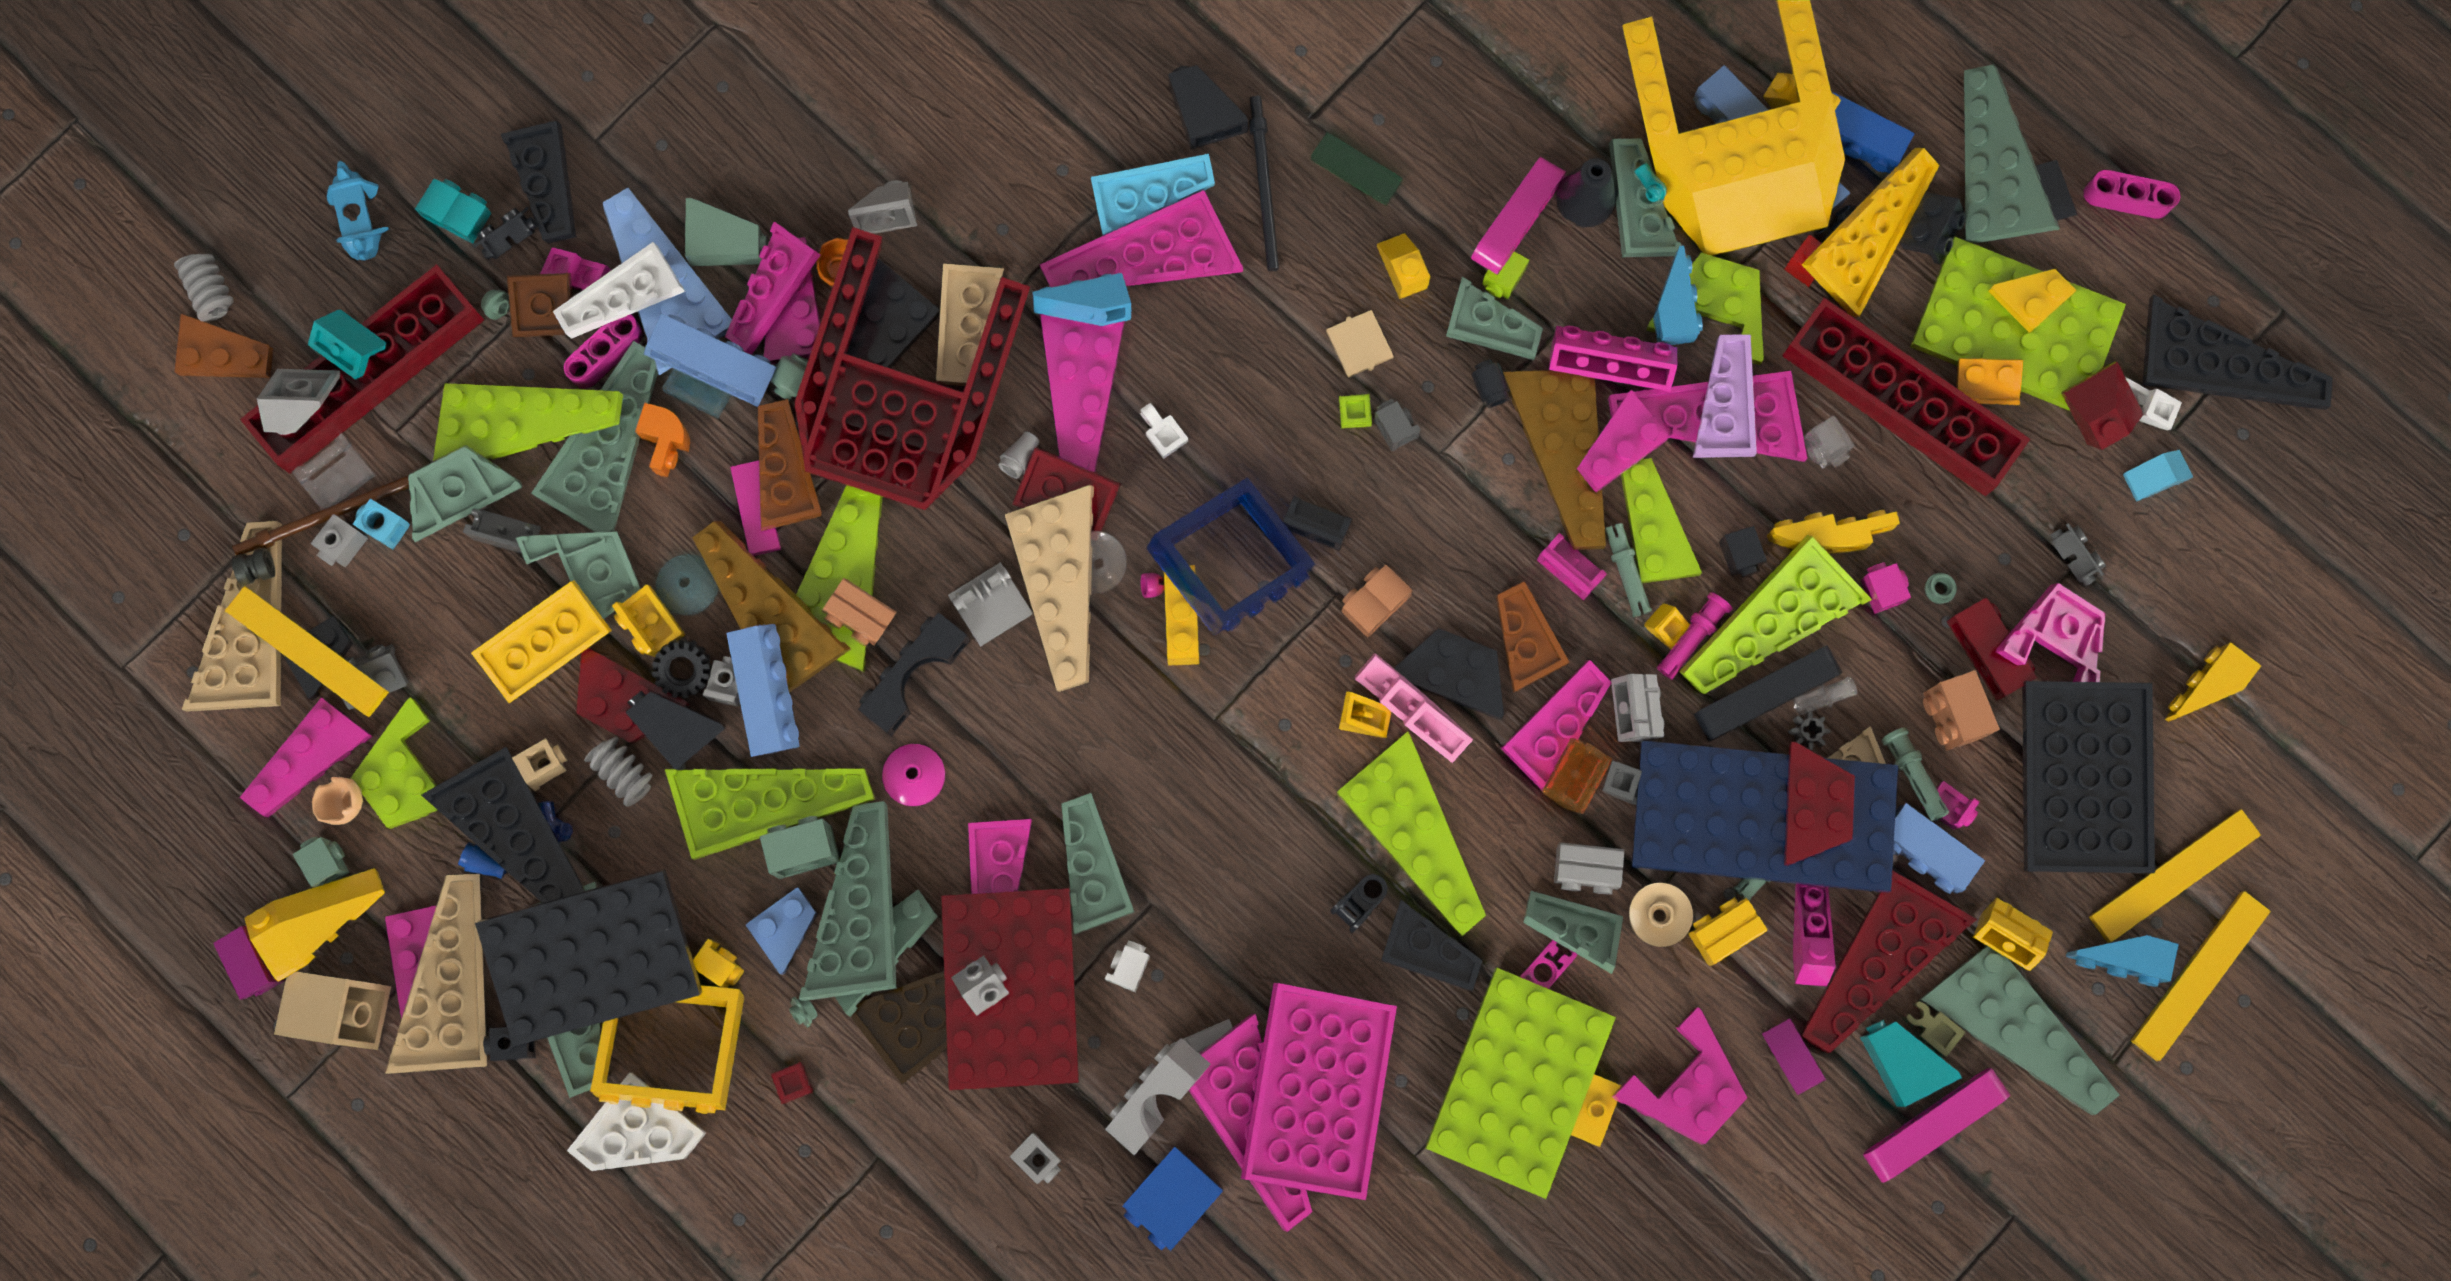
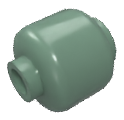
[771,353,808,401]

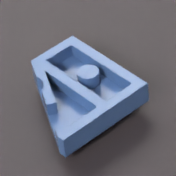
[746,887,818,975]

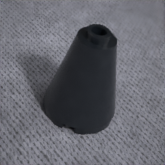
[1556,158,1616,228]

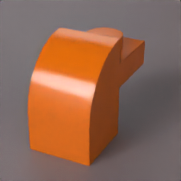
[635,403,690,477]

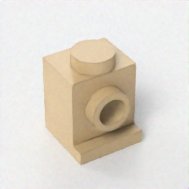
[512,739,568,791]

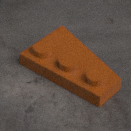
[175,314,273,378]

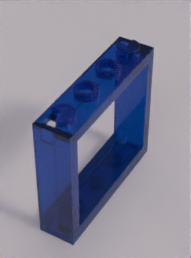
[1146,477,1315,636]

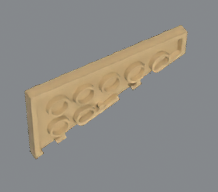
[1005,485,1094,692]

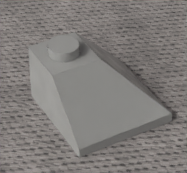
[848,180,917,234]
[257,369,340,435]

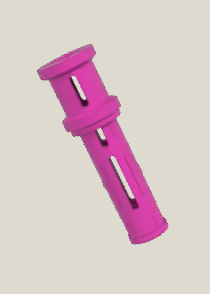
[1656,592,1733,680]

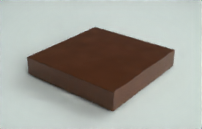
[507,273,573,337]

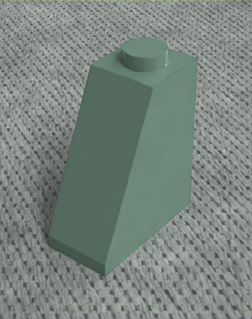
[685,198,769,266]

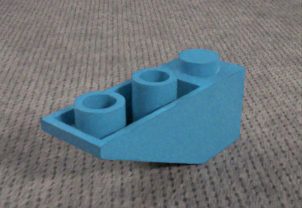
[1653,246,1703,345]
[1032,273,1131,326]
[2066,935,2179,987]

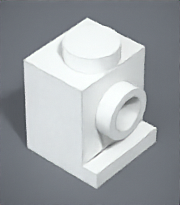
[1105,940,1150,992]

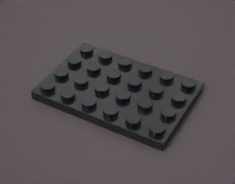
[2022,681,2155,873]
[475,869,703,1047]

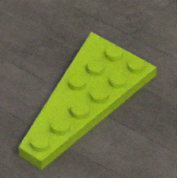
[433,383,623,461]
[796,485,883,672]
[1679,535,1872,694]
[665,768,875,860]

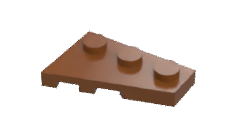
[1496,581,1570,693]

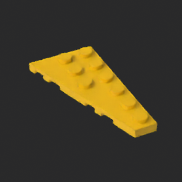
[1802,148,1939,317]

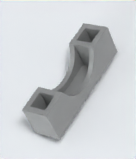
[1105,1038,1211,1155]

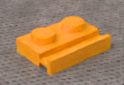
[1956,358,2023,405]

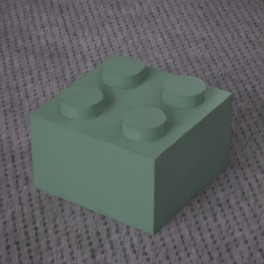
[760,816,840,879]

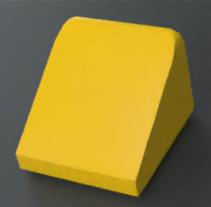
[1644,603,1690,649]

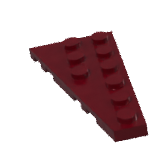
[1800,871,1977,1053]

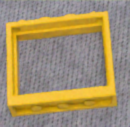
[590,985,745,1114]

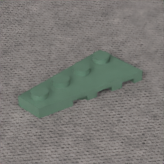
[1609,138,1681,258]

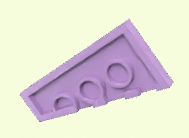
[1693,335,1757,458]

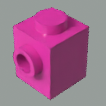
[1860,562,1911,614]

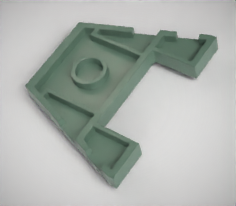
[516,531,641,619]

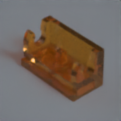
[1542,738,1613,814]

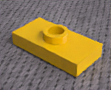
[1571,1074,1621,1147]

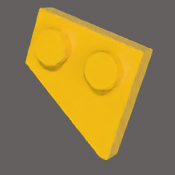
[1988,269,2077,333]

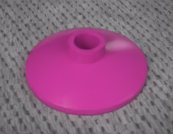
[882,744,945,806]

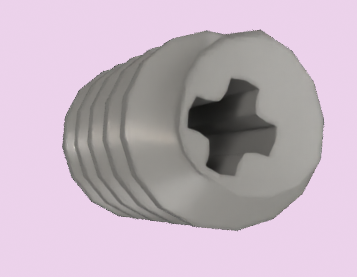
[174,254,234,322]
[584,737,653,807]

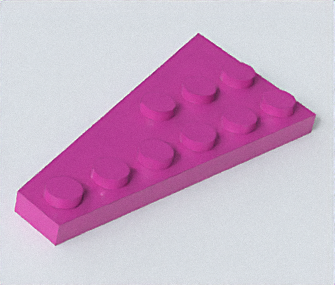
[1040,190,1243,287]
[1040,314,1125,472]
[1608,371,1807,462]
[1189,1013,1312,1232]

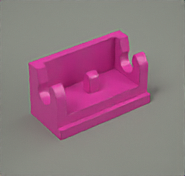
[1537,533,1607,600]

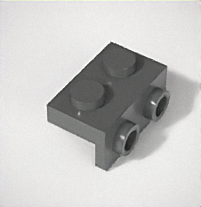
[342,644,409,710]

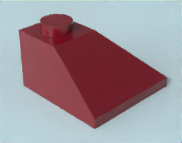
[2061,361,2144,450]

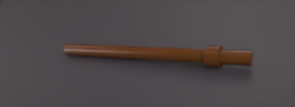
[232,476,409,556]

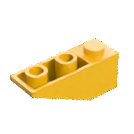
[2165,642,2261,722]

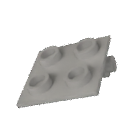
[948,562,1033,647]

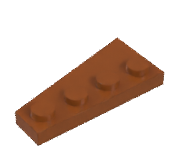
[758,399,822,531]

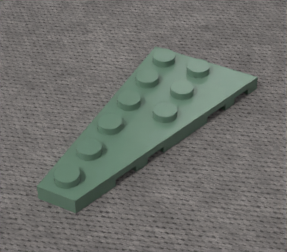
[531,341,658,532]

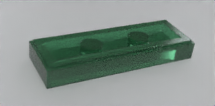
[1311,132,1403,206]

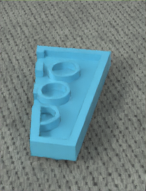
[1091,154,1215,236]

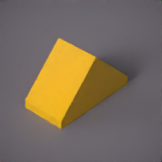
[1339,692,1391,738]

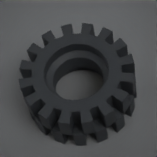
[652,638,712,698]

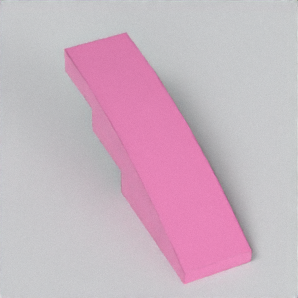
[1355,653,1473,763]

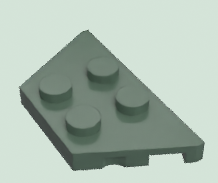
[408,445,523,542]

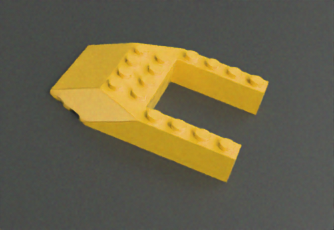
[1622,0,1845,256]

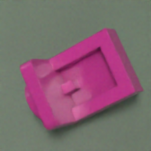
[1922,781,1980,830]

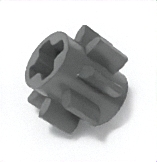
[1788,711,1831,751]

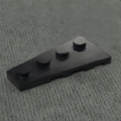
[501,121,576,244]

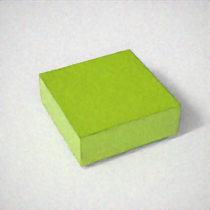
[1339,394,1372,429]

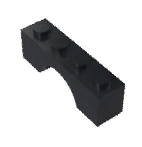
[858,612,970,737]

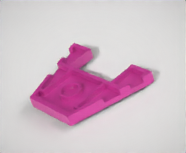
[1996,583,2105,682]
[1612,1007,1747,1145]

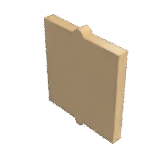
[1326,310,1394,378]

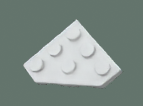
[567,1073,706,1171]

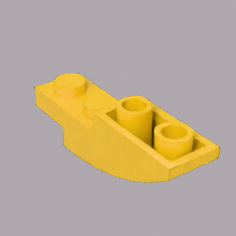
[1767,510,1900,553]

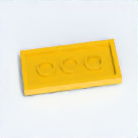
[471,580,612,703]

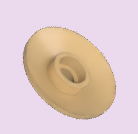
[1629,883,1693,947]

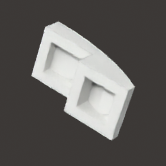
[2125,377,2182,430]

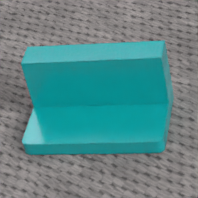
[308,309,386,380]

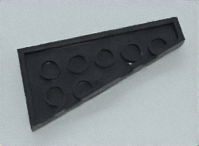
[421,747,585,903]

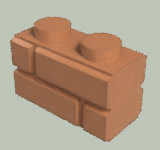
[822,578,897,646]

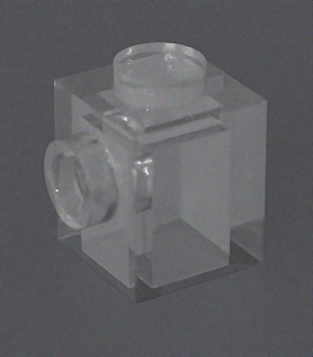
[1804,416,1855,469]

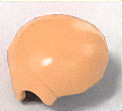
[312,777,363,825]

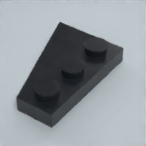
[1381,900,1482,992]

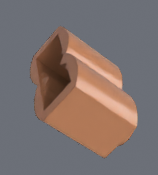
[1341,565,1413,638]

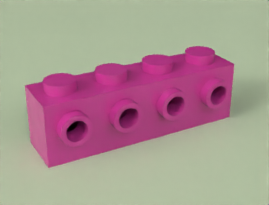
[1549,326,1678,392]

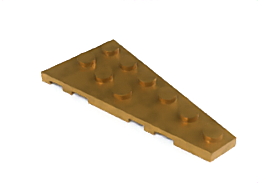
[1503,370,1606,550]
[692,521,851,693]

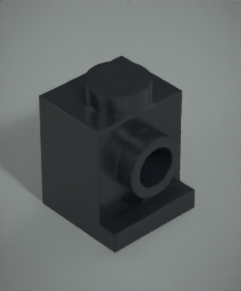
[483,1027,536,1062]

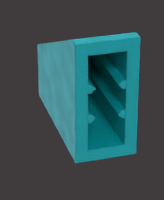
[1860,1020,1962,1107]

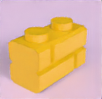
[1688,897,1767,966]
[1973,898,2053,971]

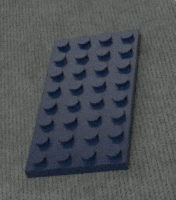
[1631,741,1898,893]

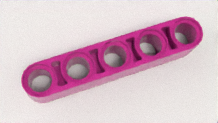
[1471,157,1567,275]
[1862,1067,2011,1183]

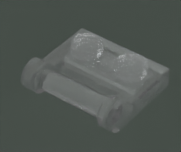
[292,433,376,510]

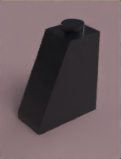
[1168,65,1248,150]
[625,690,725,770]

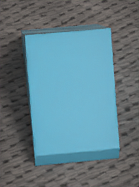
[2123,450,2193,502]

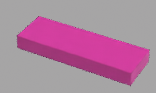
[730,460,781,556]

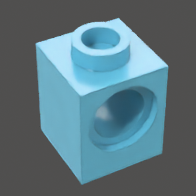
[353,499,411,550]

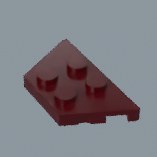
[576,648,689,744]
[1784,742,1855,866]

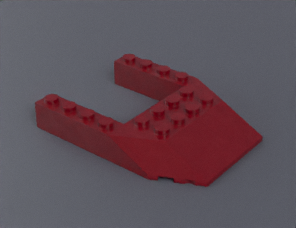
[795,227,1030,510]

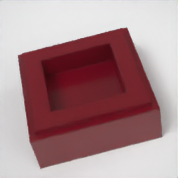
[771,1062,813,1104]

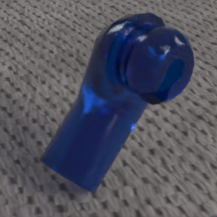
[538,801,573,842]

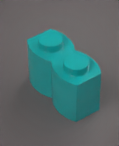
[415,179,491,244]

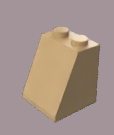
[274,972,391,1050]

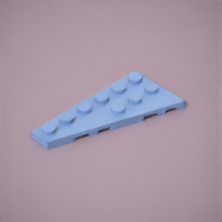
[603,188,732,375]

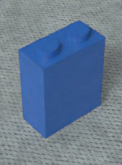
[1123,1146,1223,1251]

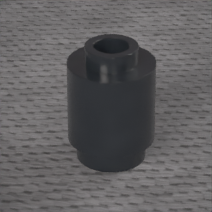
[1471,360,1510,408]

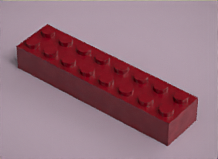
[240,264,484,474]
[1782,298,2030,497]

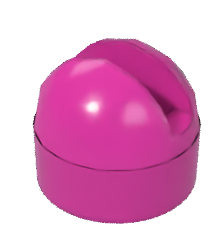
[1140,573,1165,598]

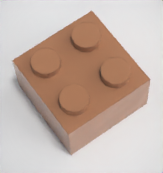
[1923,670,2000,751]

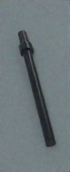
[1249,96,1279,272]

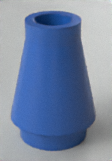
[458,842,506,879]

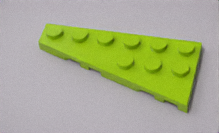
[1337,732,1486,937]

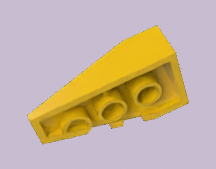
[244,868,385,982]

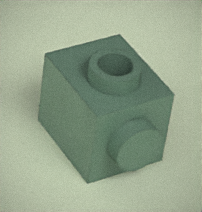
[293,837,350,887]

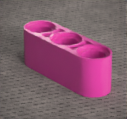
[2083,170,2181,219]
[564,314,643,389]

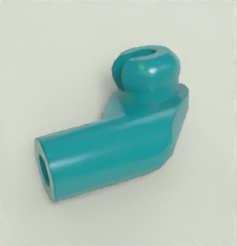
[1634,163,1667,202]

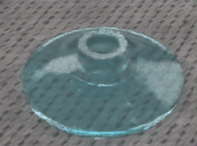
[656,554,718,616]

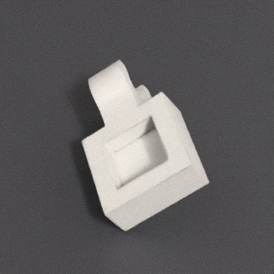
[1140,403,1188,459]

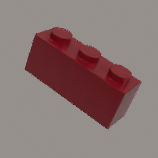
[1946,597,2037,701]

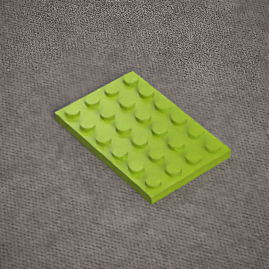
[1910,237,2126,411]
[1425,968,1616,1199]

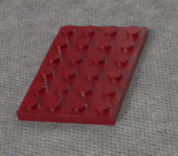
[941,888,1079,1090]

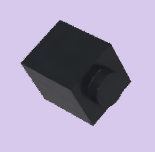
[1719,526,1767,578]

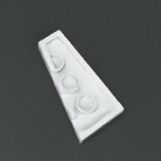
[553,242,685,339]

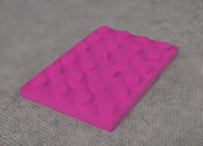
[1241,983,1397,1200]

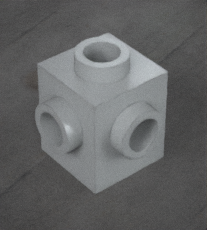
[951,955,1009,1016]

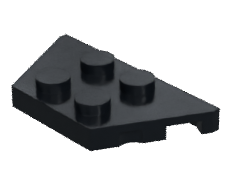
[1394,628,1504,720]

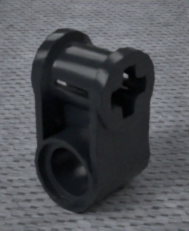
[1329,874,1388,934]

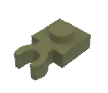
[1903,1001,1966,1057]

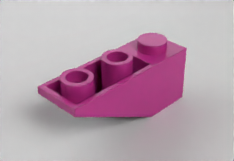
[1793,884,1836,986]

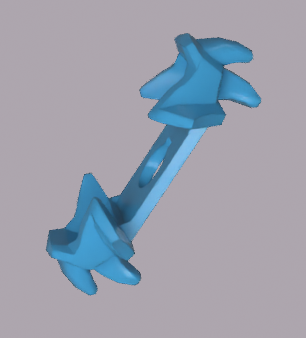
[326,161,389,261]

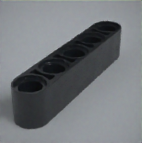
[1693,645,1843,742]

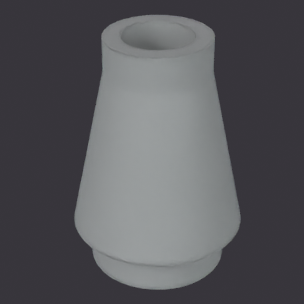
[998,432,1039,479]

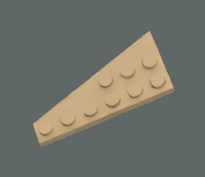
[182,521,282,712]
[385,874,487,1074]

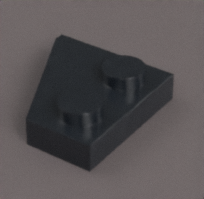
[282,616,353,701]

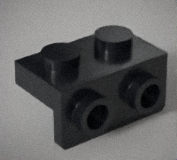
[1900,192,1966,264]

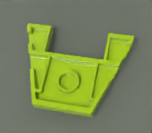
[1646,253,1764,365]
[351,697,438,829]

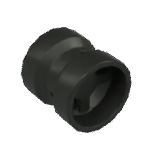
[232,548,276,586]

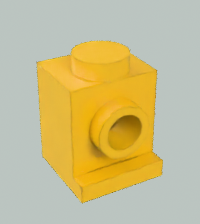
[693,939,744,988]

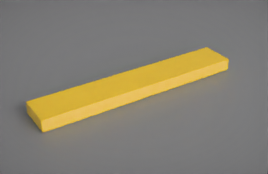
[225,586,389,717]
[2089,809,2261,943]
[2130,891,2271,1061]

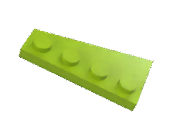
[1621,458,1702,583]

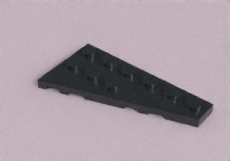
[795,258,940,430]
[2142,295,2333,410]

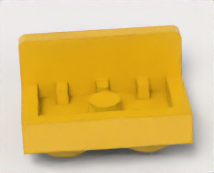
[612,585,686,657]

